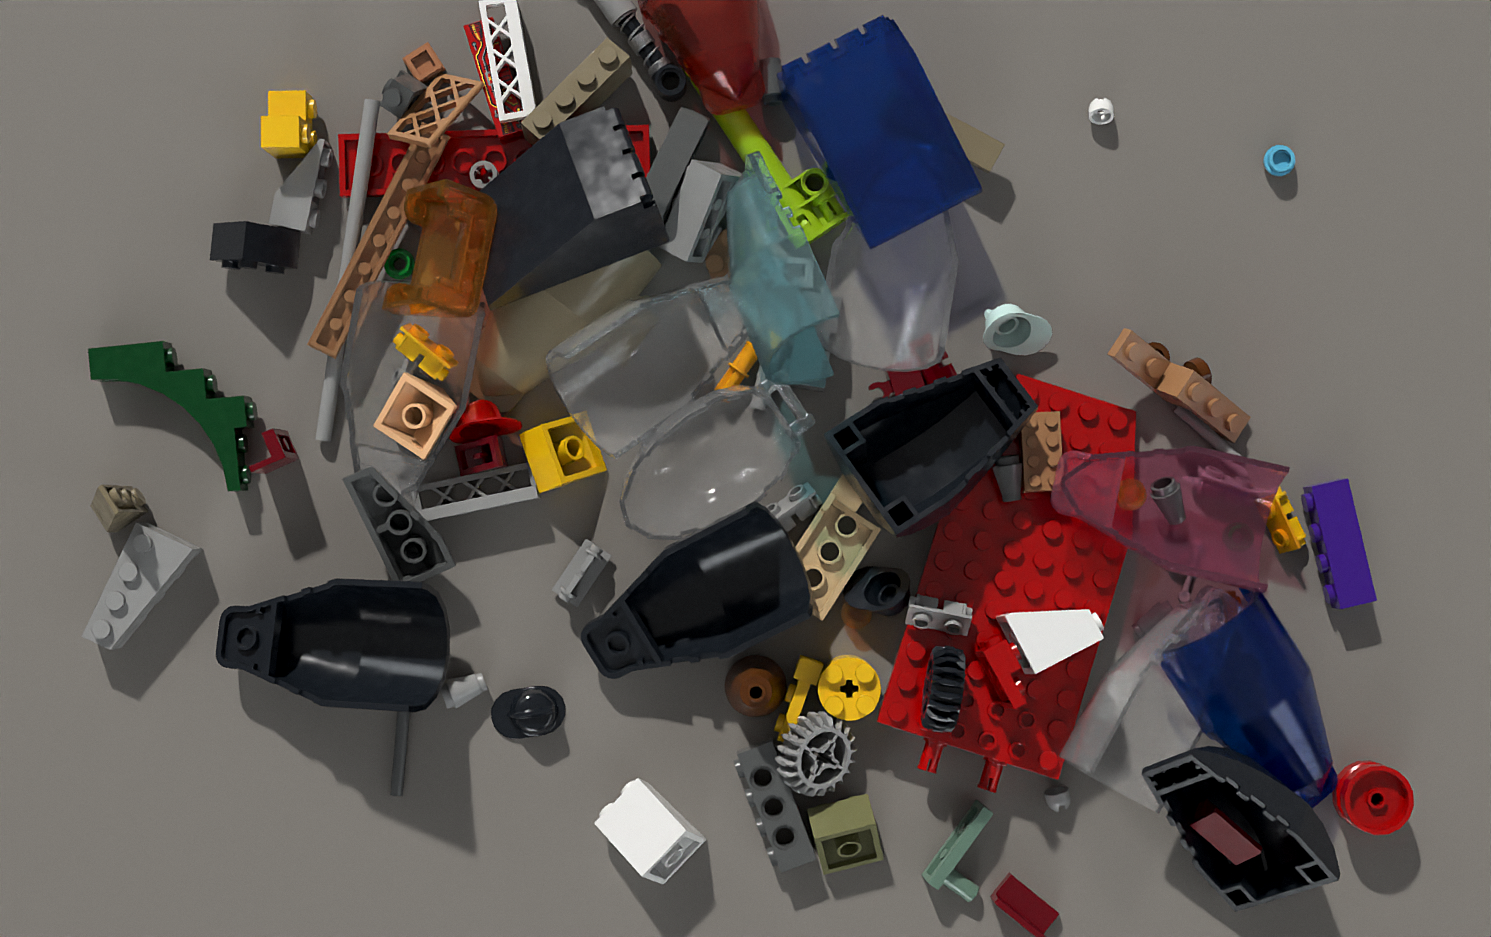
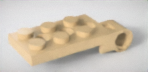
[795,474,881,621]

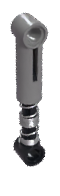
[594,0,687,102]

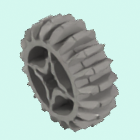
[775,711,857,797]

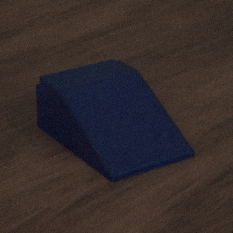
[776,15,983,250]

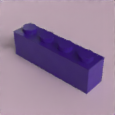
[1301,478,1377,609]

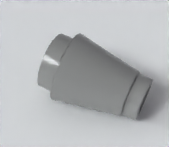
[440,673,488,709]

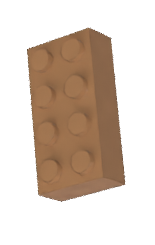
[1018,411,1064,493]

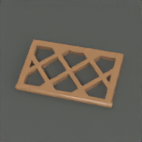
[387,73,485,148]

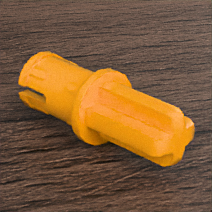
[714,341,763,400]

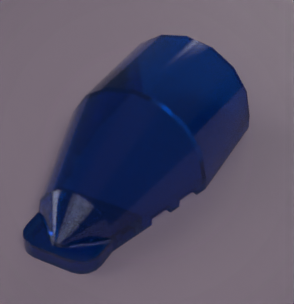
[1154,584,1338,809]

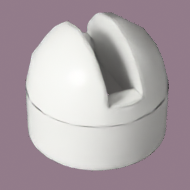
[1088,98,1114,125]

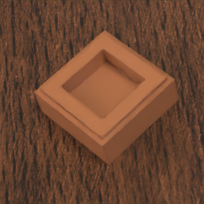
[402,42,446,84]

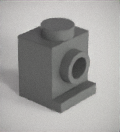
[380,70,428,118]

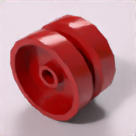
[1332,760,1414,835]

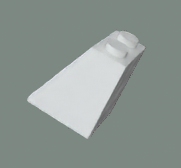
[996,609,1104,674]
[594,778,707,884]

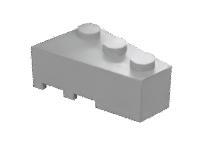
[658,159,752,263]

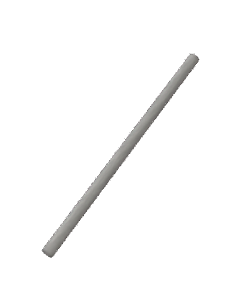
[315,99,380,442]

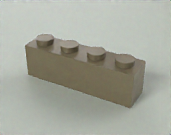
[521,37,633,146]

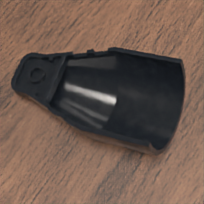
[581,501,814,679]
[216,578,450,713]

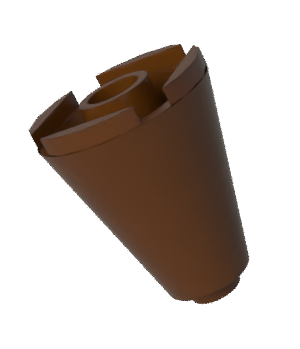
[725,655,787,717]

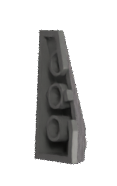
[342,465,456,582]

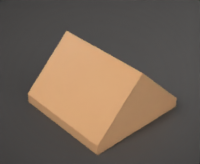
[373,372,457,460]

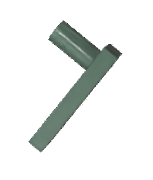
[921,799,994,902]

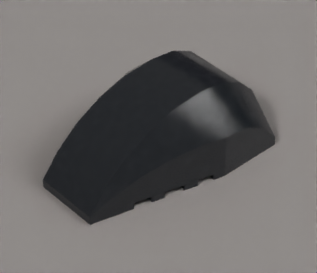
[824,357,1038,538]
[1141,746,1340,912]

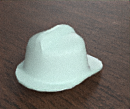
[983,304,1052,356]

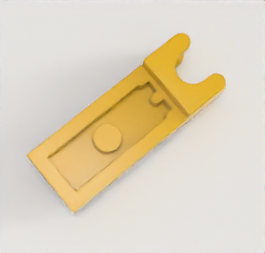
[774,655,824,742]

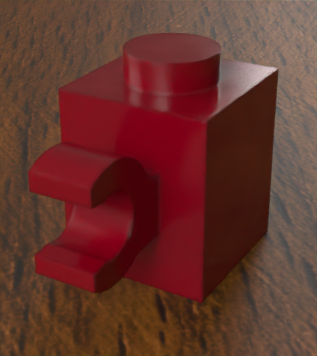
[868,358,925,398]

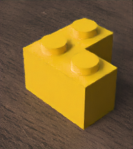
[261,90,317,159]

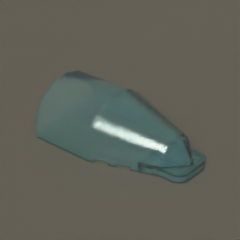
[726,151,840,385]

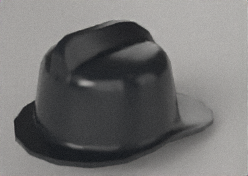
[843,566,911,617]
[491,686,566,739]

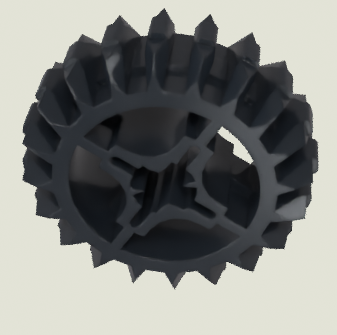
[921,645,966,733]

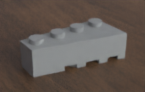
[82,522,203,650]

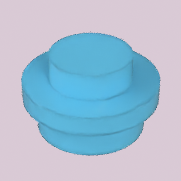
[1263,145,1295,176]

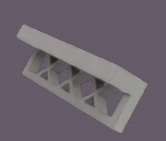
[411,462,541,522]

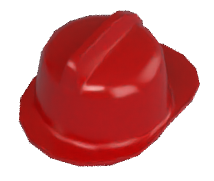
[449,399,523,443]

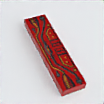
[463,17,524,141]

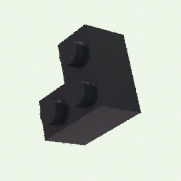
[210,221,301,274]

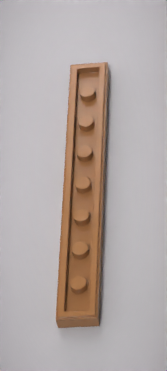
[307,122,450,359]

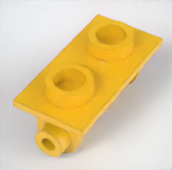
[392,323,459,382]
[1254,486,1306,554]

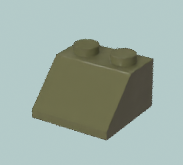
[807,794,884,875]

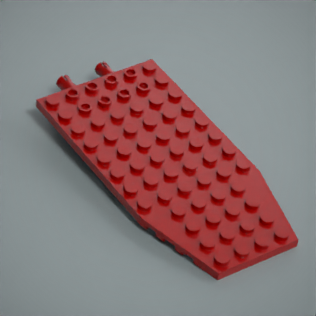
[876,374,1136,793]

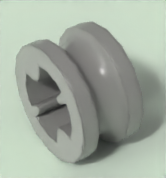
[469,161,499,190]

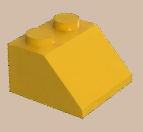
[519,412,607,493]

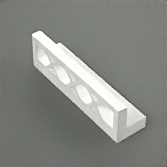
[478,0,537,123]

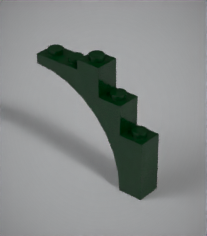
[88,341,258,492]

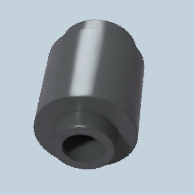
[754,57,788,106]

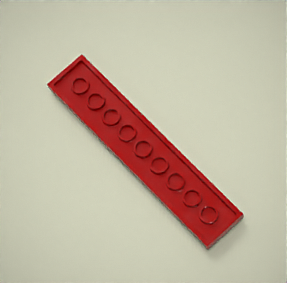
[338,125,651,198]

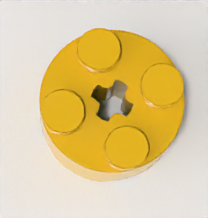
[816,655,881,721]

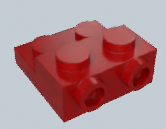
[975,634,1026,709]

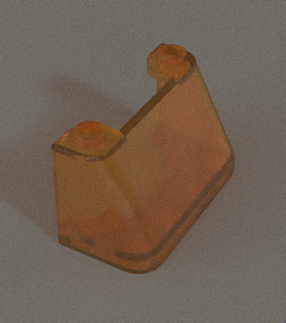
[382,179,497,318]

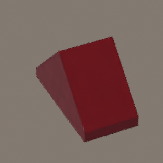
[454,435,508,476]

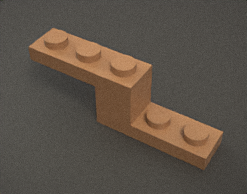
[1107,328,1251,443]

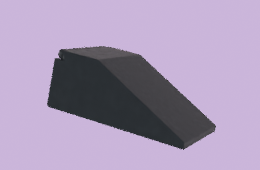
[457,106,670,310]

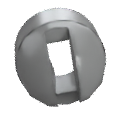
[1044,786,1071,812]

